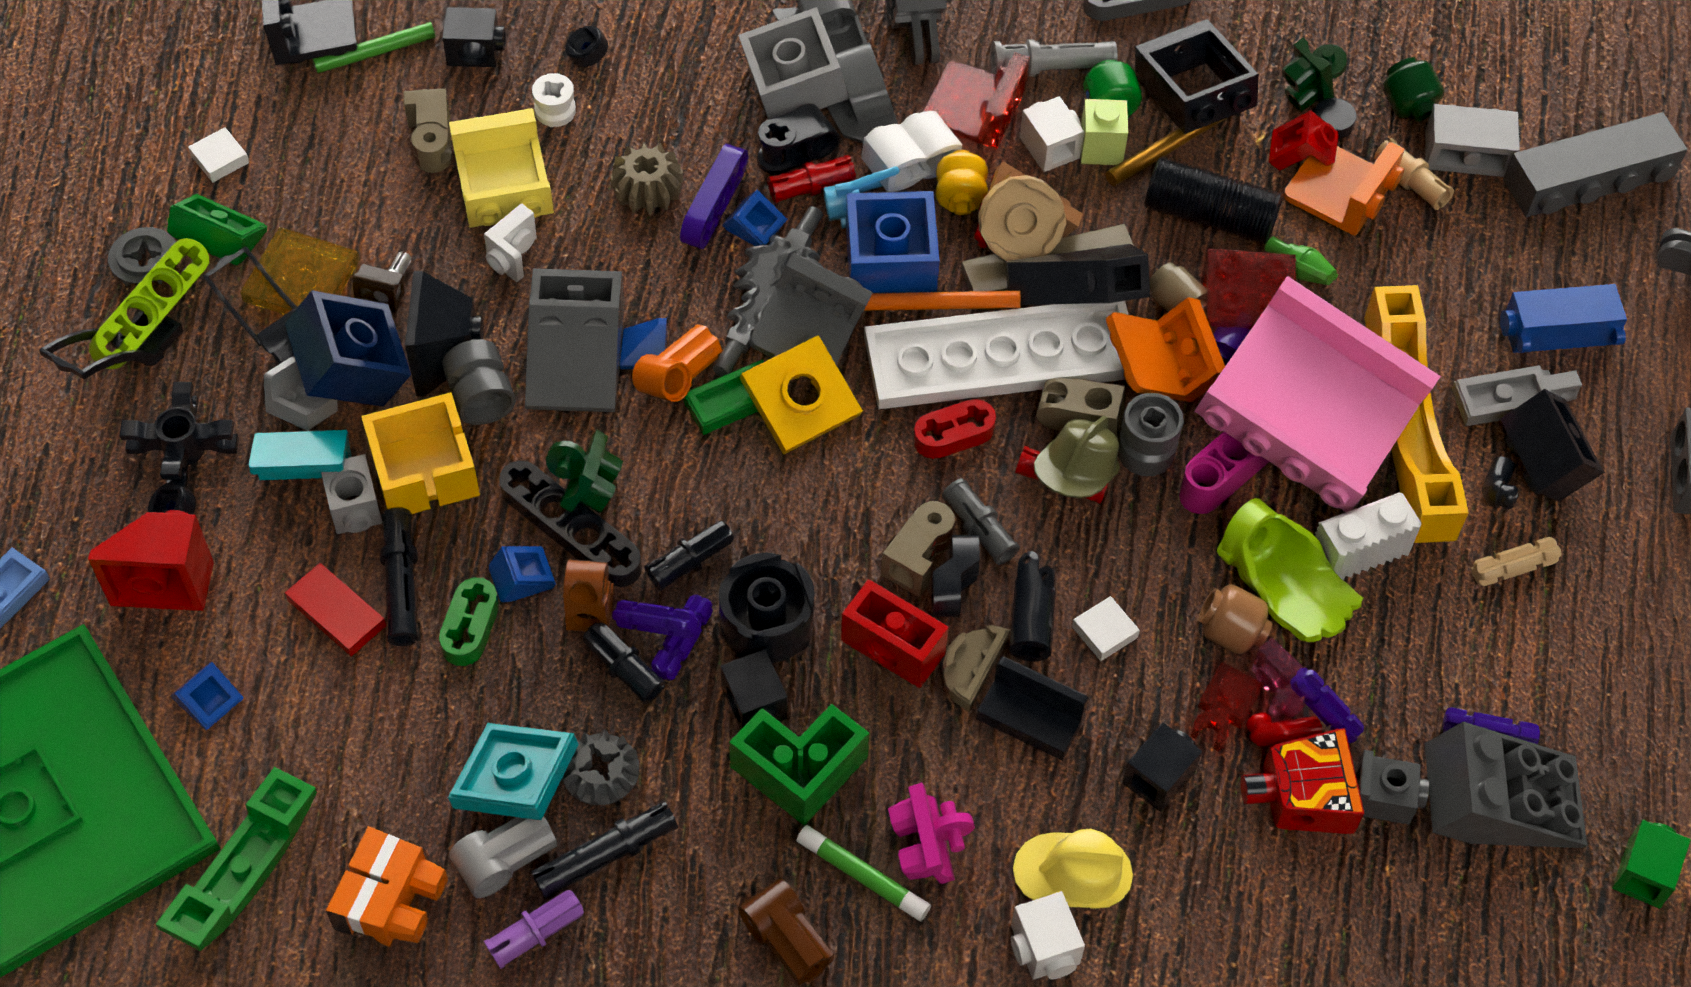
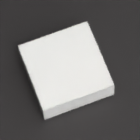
[188,127,249,183]
[1072,596,1140,661]

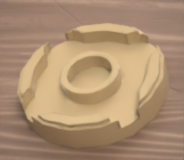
[978,175,1066,261]

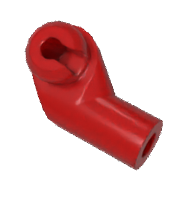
[1246,712,1322,747]

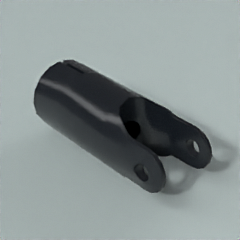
[1009,551,1056,662]

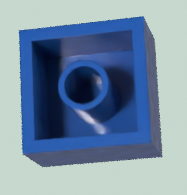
[846,191,940,293]

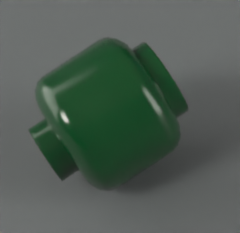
[1382,57,1445,122]

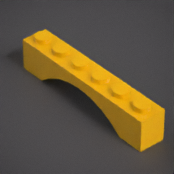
[1364,285,1469,543]

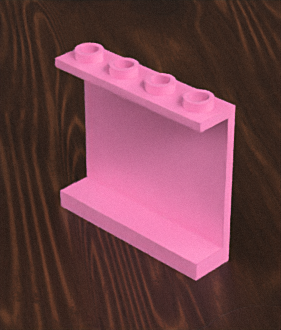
[1194,276,1441,512]

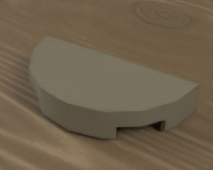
[942,625,1010,712]

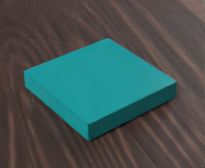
[448,723,579,820]

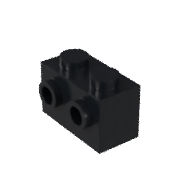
[1500,389,1605,502]

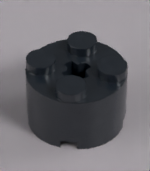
[719,552,815,663]

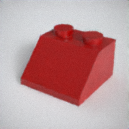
[88,510,214,611]

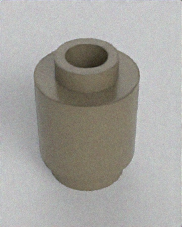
[1150,263,1213,317]

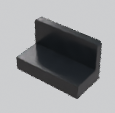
[976,656,1088,761]

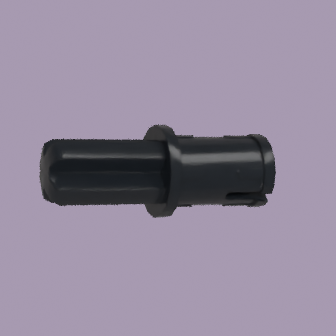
[644,521,734,591]
[582,622,666,704]

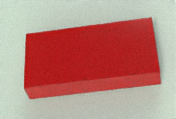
[285,563,386,657]

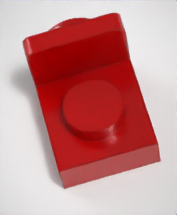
[1269,110,1338,171]

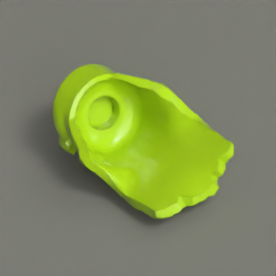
[1217,498,1363,642]

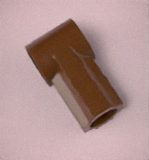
[738,878,834,985]

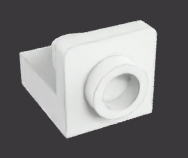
[484,203,537,282]

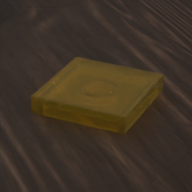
[240,227,360,315]

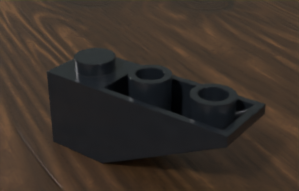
[1006,244,1150,305]

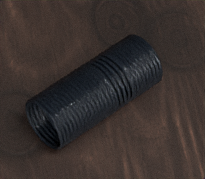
[1144,156,1283,245]

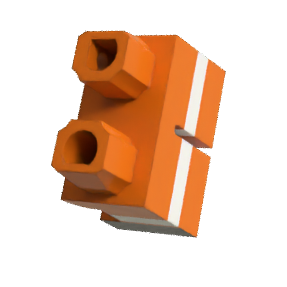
[326,826,448,947]

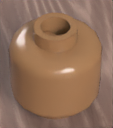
[1198,584,1272,654]

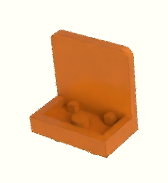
[1283,142,1405,236]
[1106,297,1225,402]

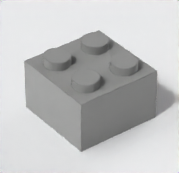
[738,7,849,120]

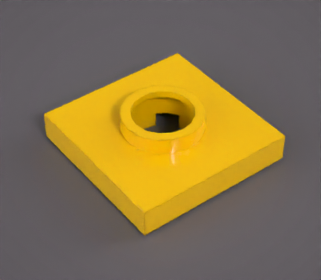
[740,335,863,455]

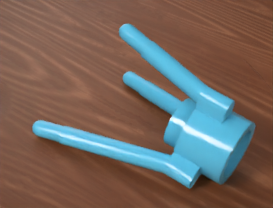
[823,166,900,229]

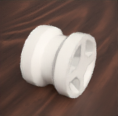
[532,73,576,127]

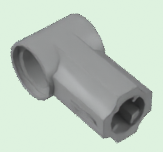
[449,816,557,898]

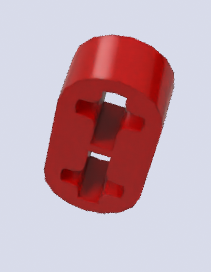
[913,399,996,459]

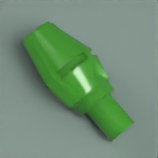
[1265,236,1338,285]

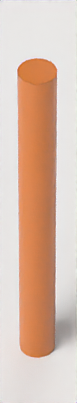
[864,290,1021,311]

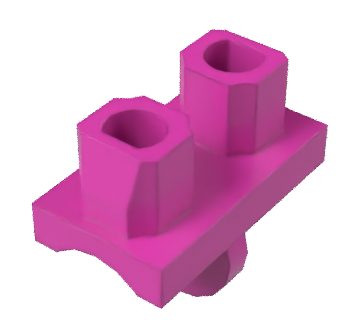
[888,783,975,884]

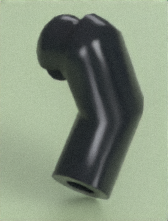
[1482,456,1519,510]

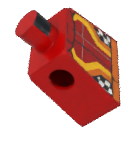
[1240,728,1364,834]

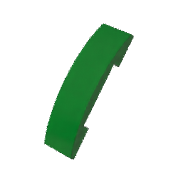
[156,767,317,951]

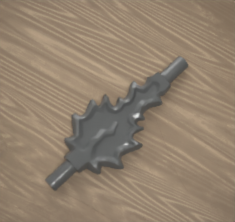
[713,206,823,377]

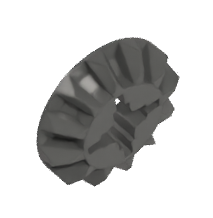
[108,227,176,287]
[562,729,640,805]

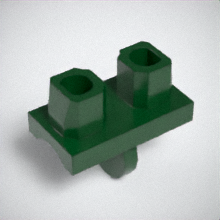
[1282,37,1347,112]
[546,430,623,513]

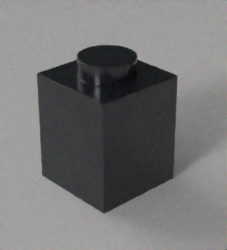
[1122,722,1202,812]

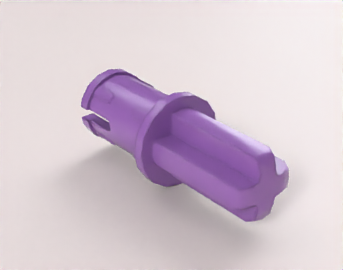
[484,890,584,969]

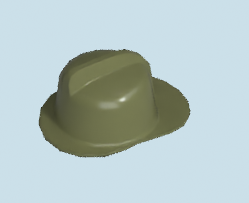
[1034,415,1120,498]

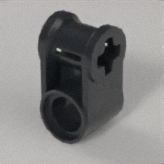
[757,103,840,175]

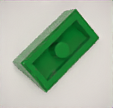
[167,194,267,265]

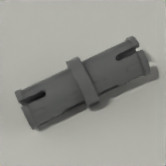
[942,478,1020,565]

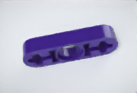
[680,144,748,249]

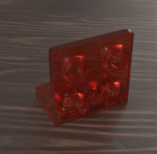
[923,52,1030,149]
[1201,249,1296,329]

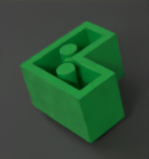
[729,703,869,826]

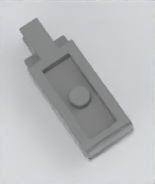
[1451,365,1582,427]

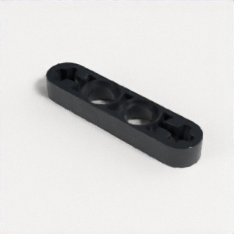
[499,460,642,587]

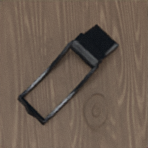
[202,246,298,365]
[39,311,184,379]

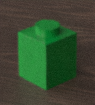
[1612,819,1691,909]

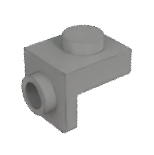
[264,356,338,431]

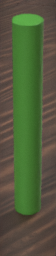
[312,22,436,74]

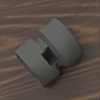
[442,339,516,425]
[1118,393,1184,476]

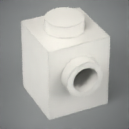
[1020,96,1084,172]
[1011,891,1085,980]

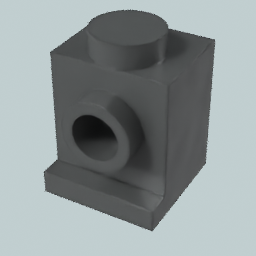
[1355,750,1429,824]

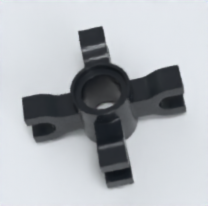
[119,382,239,488]

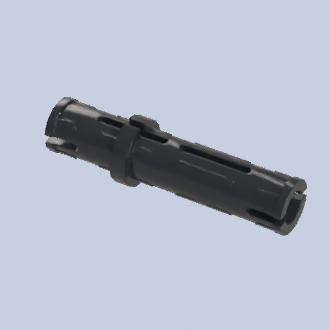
[380,508,418,646]
[530,800,678,899]

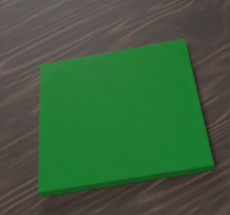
[0,624,221,978]

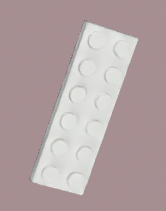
[864,301,1129,410]

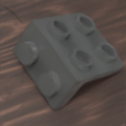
[750,252,873,365]

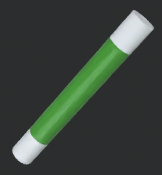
[796,825,931,922]

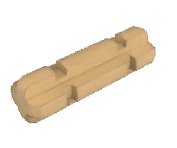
[1471,537,1561,586]

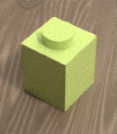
[1081,99,1128,165]

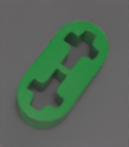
[439,577,499,666]

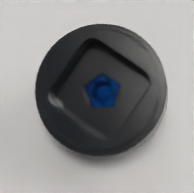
[565,26,608,67]
[148,482,196,514]

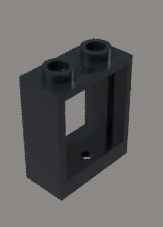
[1135,19,1259,134]

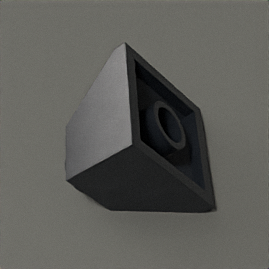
[405,271,484,396]

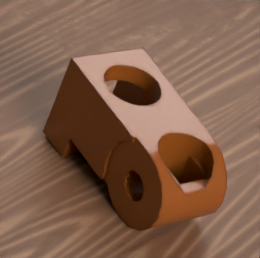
[563,559,615,632]

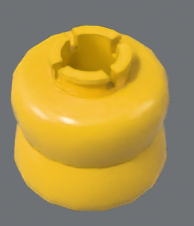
[935,150,988,215]

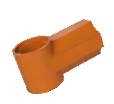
[632,324,722,402]

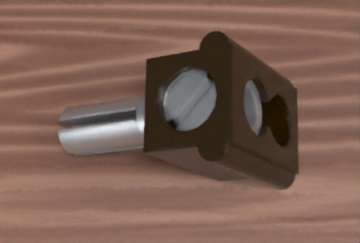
[352,252,411,311]

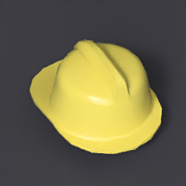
[1013,829,1133,909]

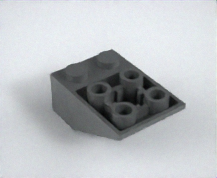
[525,268,625,412]
[1424,722,1587,848]

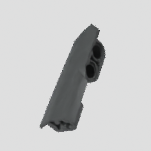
[773,0,898,143]

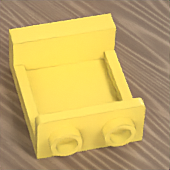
[449,108,554,228]

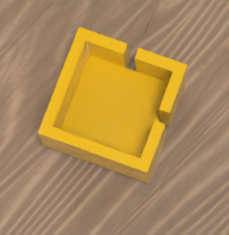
[361,392,480,514]

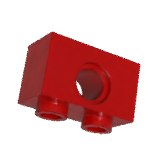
[841,579,949,688]

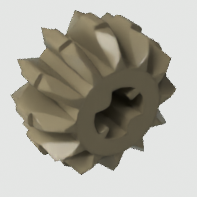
[610,141,683,216]

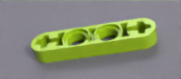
[89,238,209,369]

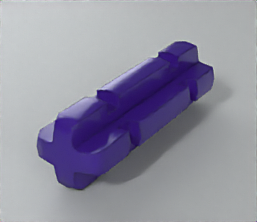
[651,594,713,681]
[612,600,699,638]
[1290,668,1364,744]
[1442,707,1540,745]

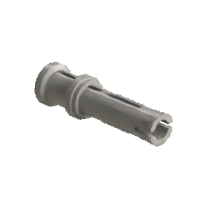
[991,39,1118,78]

